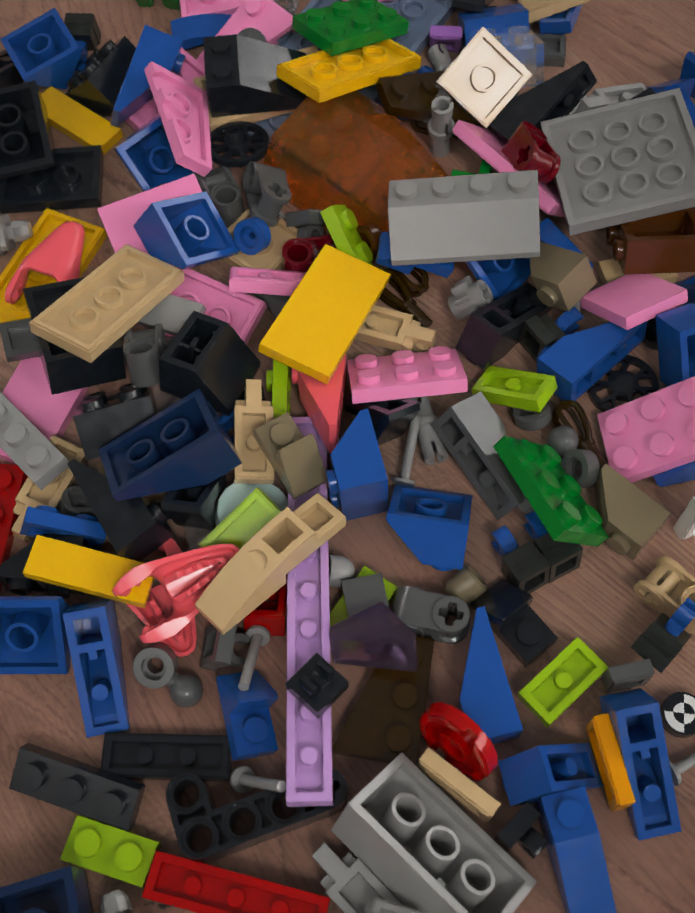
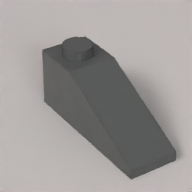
[431,392,524,520]

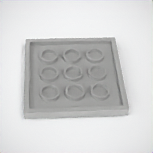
[540,88,695,236]

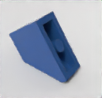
[498,743,603,806]

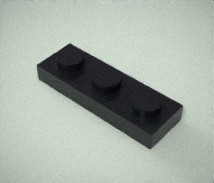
[9,743,146,832]

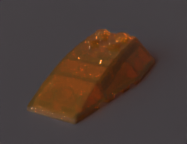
[263,90,449,232]

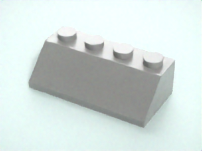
[388,170,540,266]
[331,752,537,913]

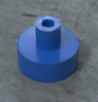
[233,217,271,255]

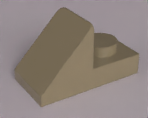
[253,412,327,500]

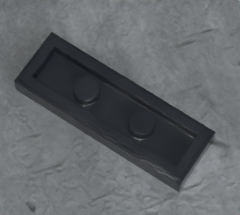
[101,733,232,782]

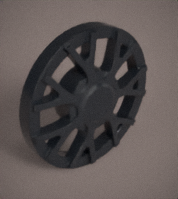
[210,121,270,168]
[587,355,659,412]

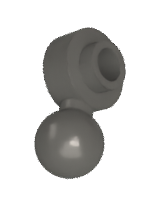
[548,425,600,488]
[133,643,203,708]

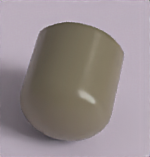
[446,565,487,606]

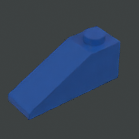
[111,25,185,127]
[536,321,648,401]
[63,598,130,738]
[457,606,523,745]
[599,688,682,841]
[534,786,617,913]

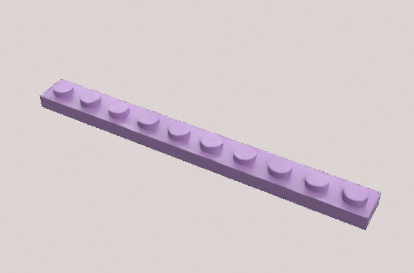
[286,417,333,807]

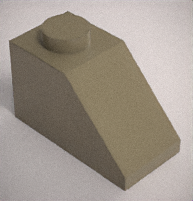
[530,241,597,312]
[594,464,671,560]

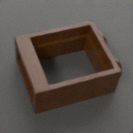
[606,207,695,274]

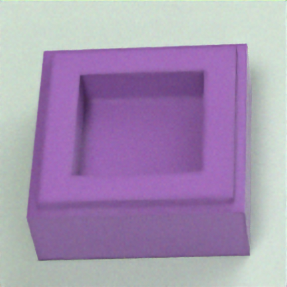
[429,25,463,52]

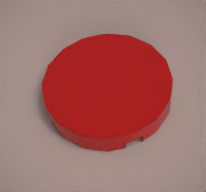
[419,702,498,781]

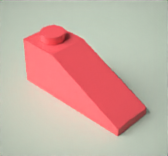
[292,352,347,453]

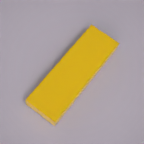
[41,86,123,155]
[23,535,155,608]

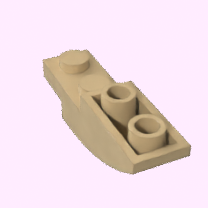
[195,493,346,635]

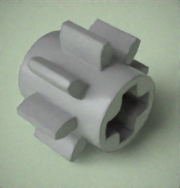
[448,276,494,320]

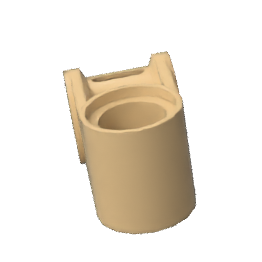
[634,556,695,634]

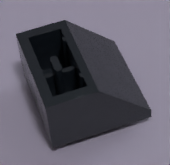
[65,36,136,118]
[159,311,261,416]
[73,383,158,461]

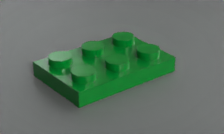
[292,0,409,56]
[493,436,609,547]

